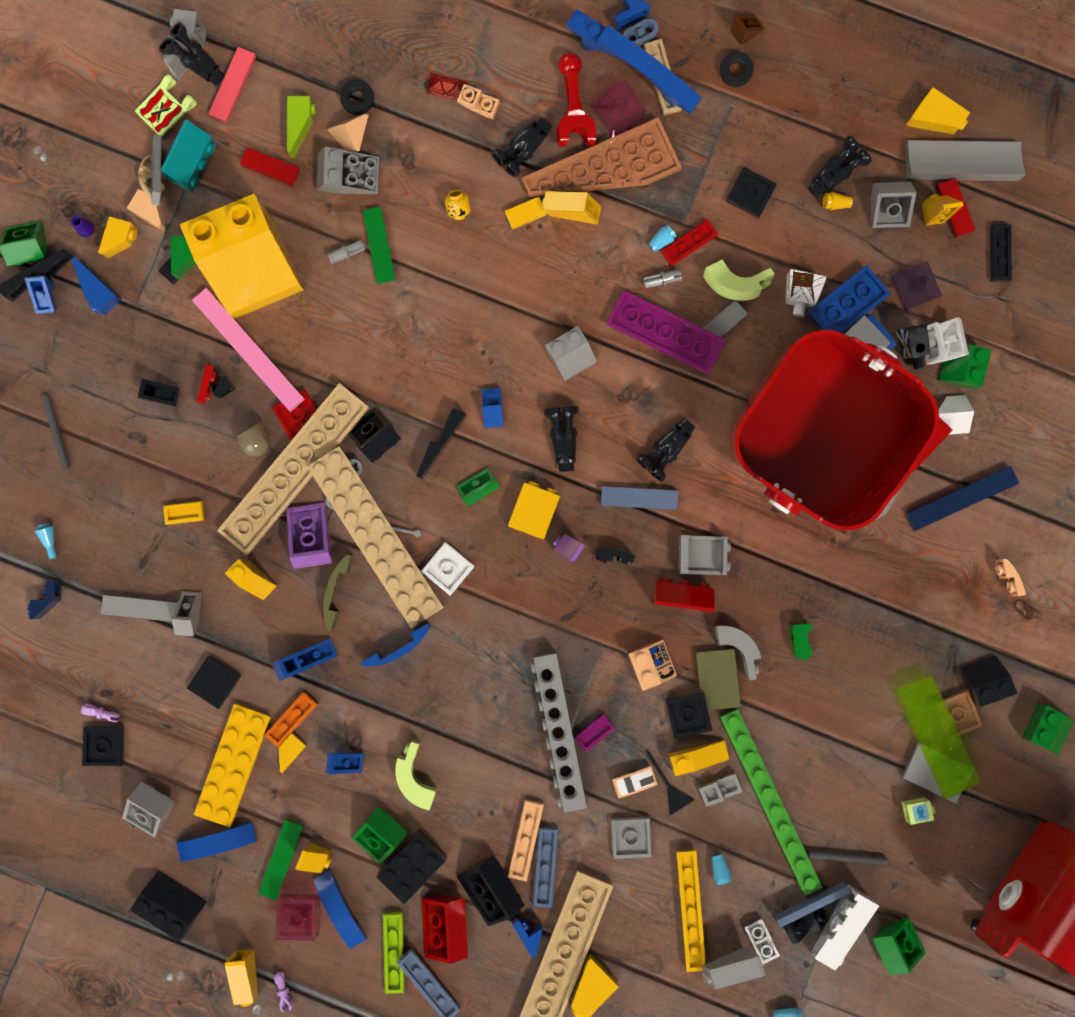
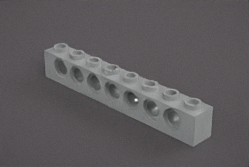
[531,652,587,813]

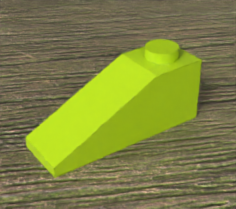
[287,96,316,158]

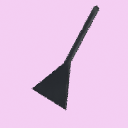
[646,751,694,815]

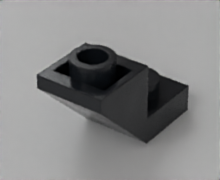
[783,908,829,944]

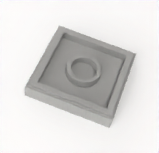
[611,817,652,859]

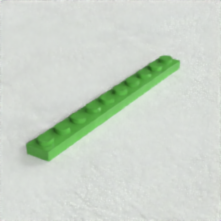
[720,709,823,896]

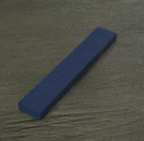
[906,466,1019,531]

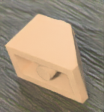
[127,189,167,232]

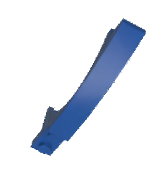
[566,9,702,114]

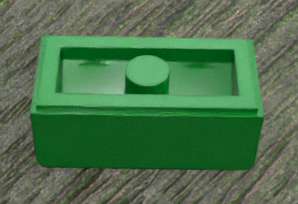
[456,468,500,506]

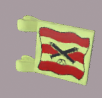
[135,74,197,138]

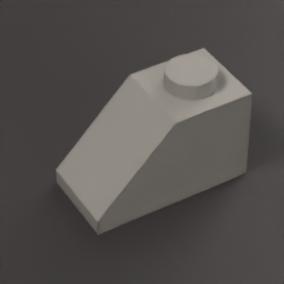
[172,591,202,636]

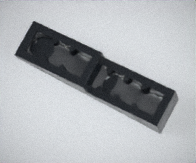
[0,249,74,302]
[416,408,467,480]

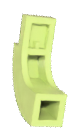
[703,260,774,301]
[395,739,437,810]

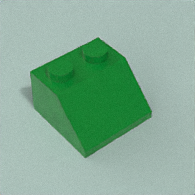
[0,220,48,266]
[938,344,992,390]
[1022,704,1074,756]
[351,807,408,864]
[872,917,926,975]

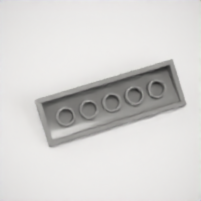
[906,140,1026,181]

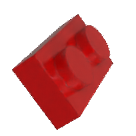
[196,364,216,405]

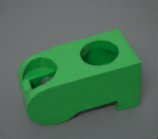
[789,623,813,660]

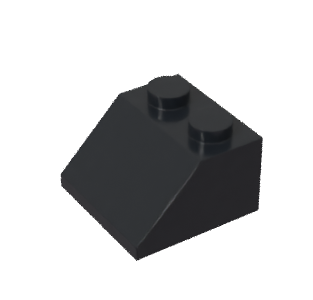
[348,408,402,463]
[959,656,1017,707]

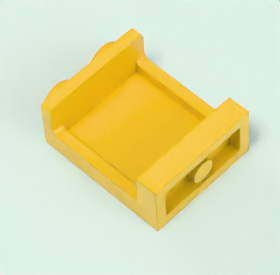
[508,481,560,540]

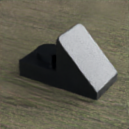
[137,379,180,407]

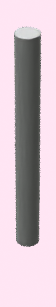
[42,395,70,469]
[808,850,888,866]

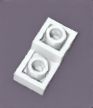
[744,919,780,965]

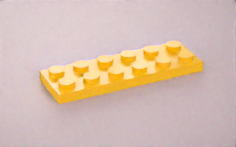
[194,703,272,828]

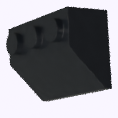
[457,855,525,927]
[130,871,207,942]

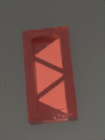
[426,73,468,100]

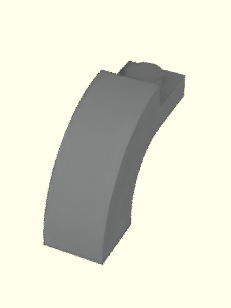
[714,625,761,680]

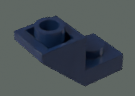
[27,581,62,619]

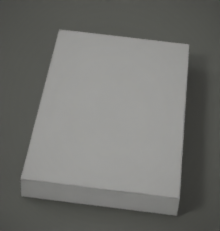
[902,742,972,804]

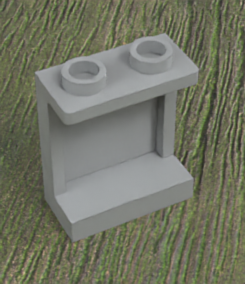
[678,535,731,575]

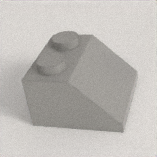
[870,182,917,228]
[545,326,597,382]
[122,782,175,838]

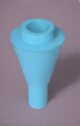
[34,523,57,559]

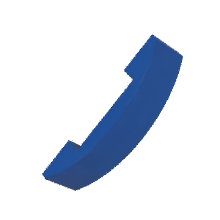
[360,623,431,667]
[176,822,257,862]
[313,869,367,949]

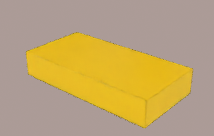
[505,197,547,230]
[163,501,205,525]

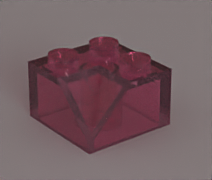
[592,79,645,138]
[275,894,321,941]

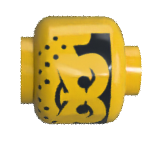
[445,190,471,220]

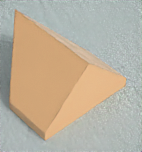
[327,114,369,152]

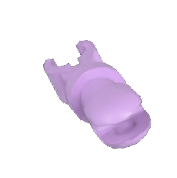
[80,703,120,722]
[274,972,294,1013]

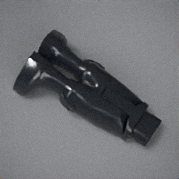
[159,22,224,86]
[491,117,552,177]
[807,136,872,198]
[544,406,579,472]
[635,418,696,482]

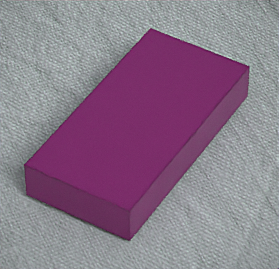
[574,713,616,753]

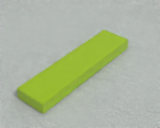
[383,912,405,994]

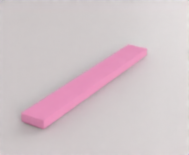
[192,288,305,412]

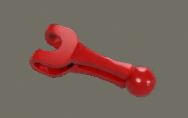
[556,52,596,147]

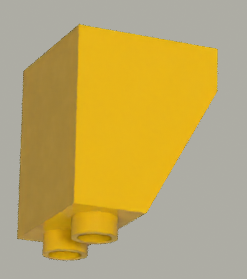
[180,193,304,319]

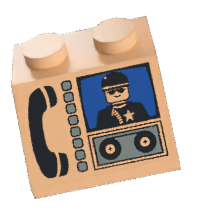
[627,640,677,691]

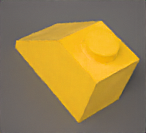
[98,216,137,258]
[295,842,332,873]

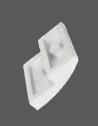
[925,317,969,365]

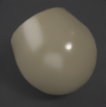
[236,421,270,457]

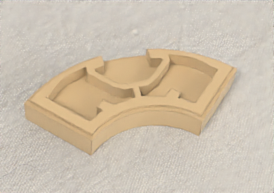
[138,154,165,198]

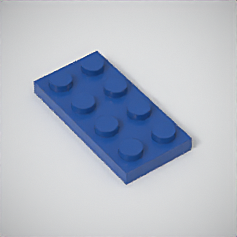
[807,265,891,333]

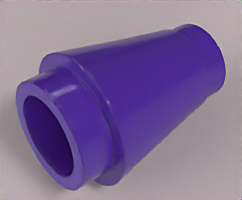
[71,216,94,237]

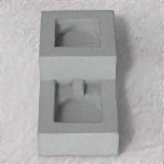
[699,772,743,807]

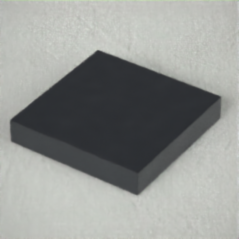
[725,167,777,219]
[187,655,241,709]
[666,692,713,738]
[82,726,124,767]

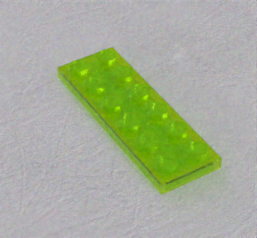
[895,674,981,799]

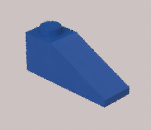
[71,257,121,316]
[272,639,338,681]

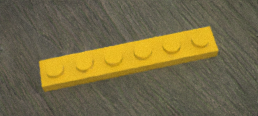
[676,849,706,972]

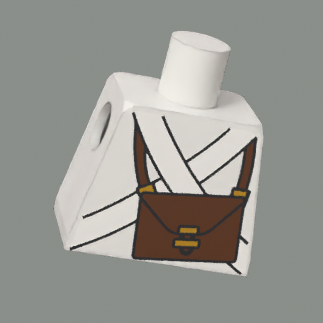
[786,269,826,317]

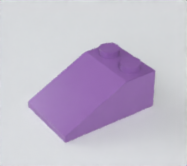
[286,503,332,569]

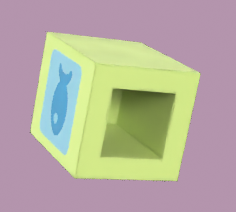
[901,797,935,825]

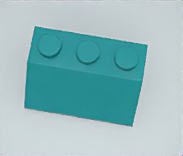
[160,120,216,192]

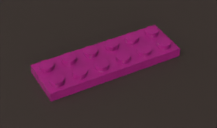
[606,290,726,375]

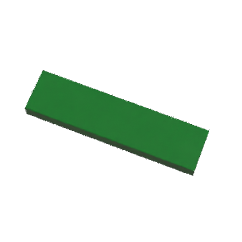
[363,207,396,285]
[258,818,304,901]

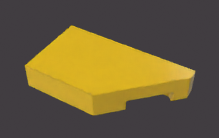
[279,733,307,773]

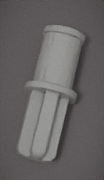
[327,240,365,264]
[643,269,682,288]

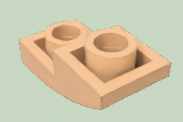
[457,84,500,119]
[995,559,1026,596]

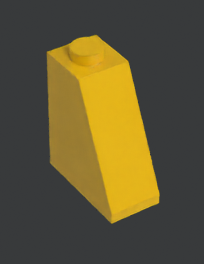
[906,87,970,135]
[542,191,601,224]
[225,559,277,600]
[225,949,258,1007]
[571,953,619,1017]

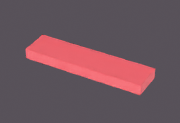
[208,47,257,123]

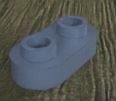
[623,18,658,46]

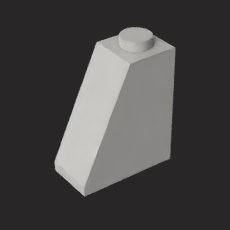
[702,948,766,989]

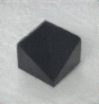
[212,375,235,399]

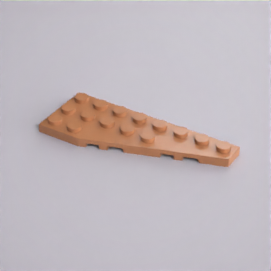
[521,117,682,197]

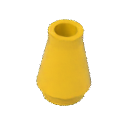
[822,191,853,211]

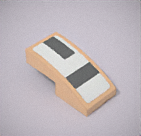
[612,766,658,798]

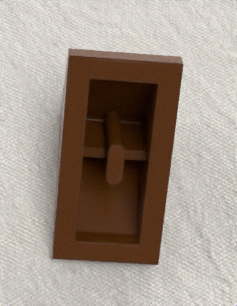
[730,14,765,45]

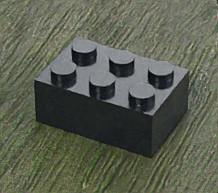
[376,829,447,904]

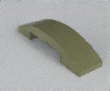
[324,555,353,631]

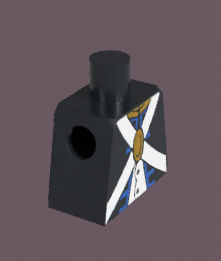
[896,324,931,369]

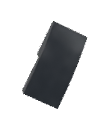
[594,549,636,565]

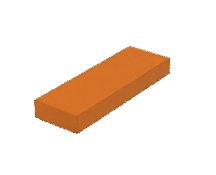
[264,691,318,748]

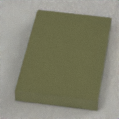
[695,649,741,710]

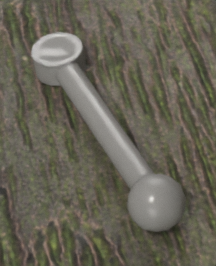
[392,526,421,538]

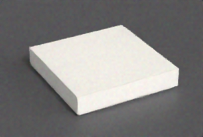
[421,542,475,596]

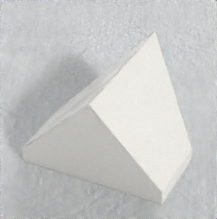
[939,395,974,435]

